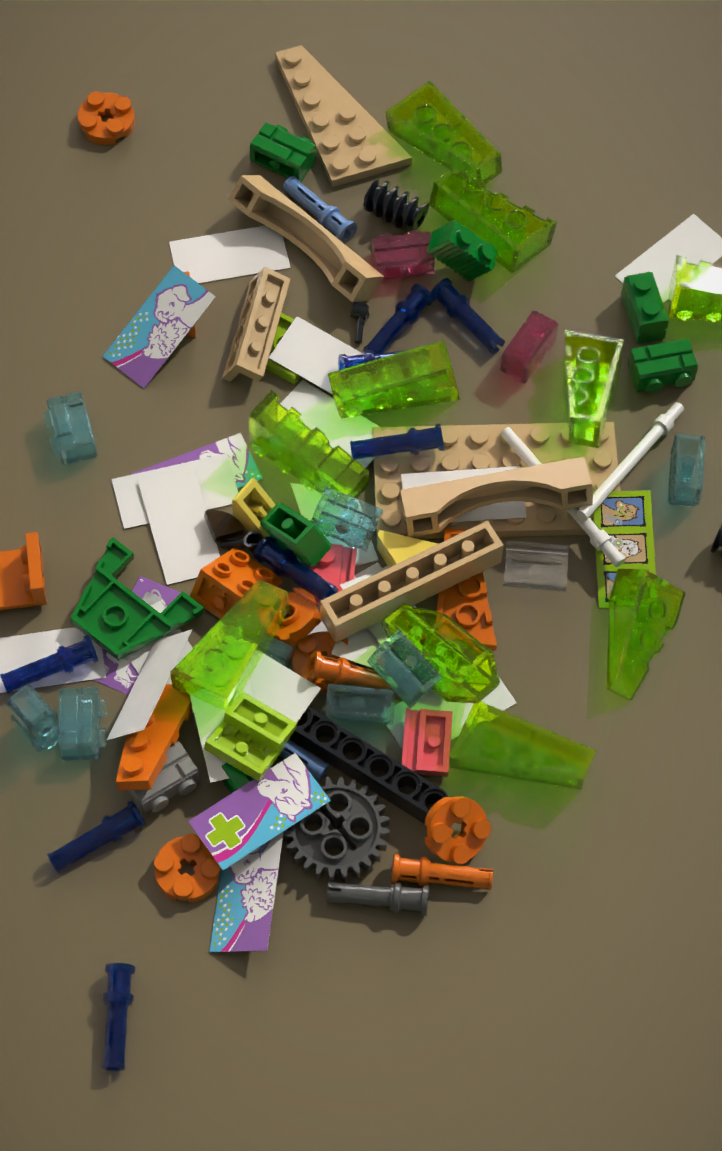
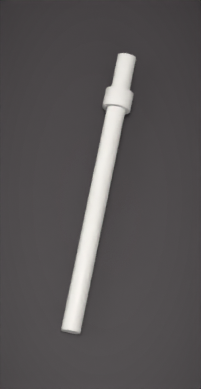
[576,402,684,521]
[500,427,625,567]

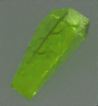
[607,569,686,700]

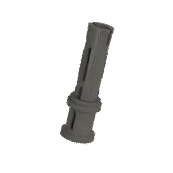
[327,881,429,916]

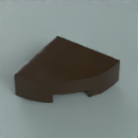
[204,510,245,542]

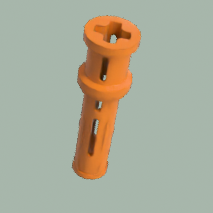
[307,650,405,698]
[391,854,493,890]

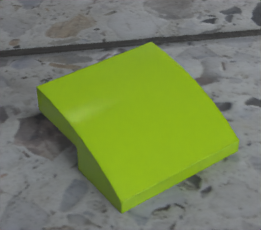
[204,691,297,782]

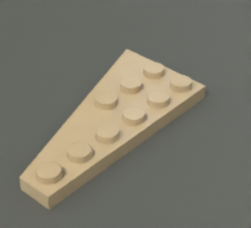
[275,45,412,187]

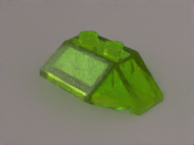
[381,603,500,703]

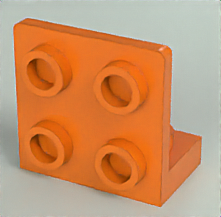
[0,532,47,610]
[190,548,283,632]

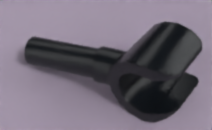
[350,302,369,344]
[220,531,266,555]

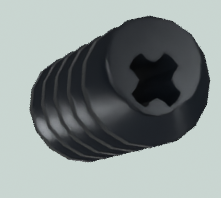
[363,177,430,233]

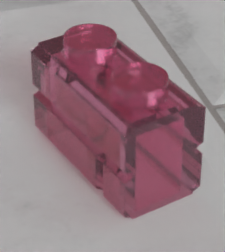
[371,230,435,280]
[500,311,559,383]

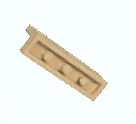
[222,267,290,382]

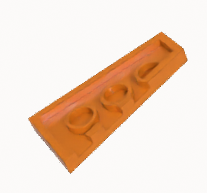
[433,528,497,651]
[116,684,193,791]

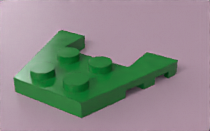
[70,537,204,661]

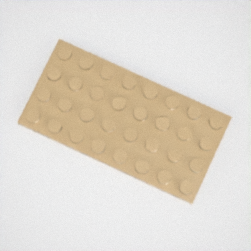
[372,422,621,539]

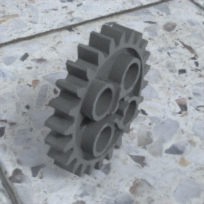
[283,776,390,882]

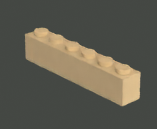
[320,520,504,643]

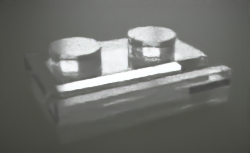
[503,541,569,592]

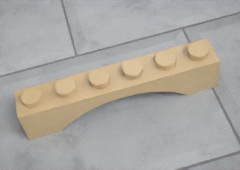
[228,175,384,302]
[400,457,593,537]

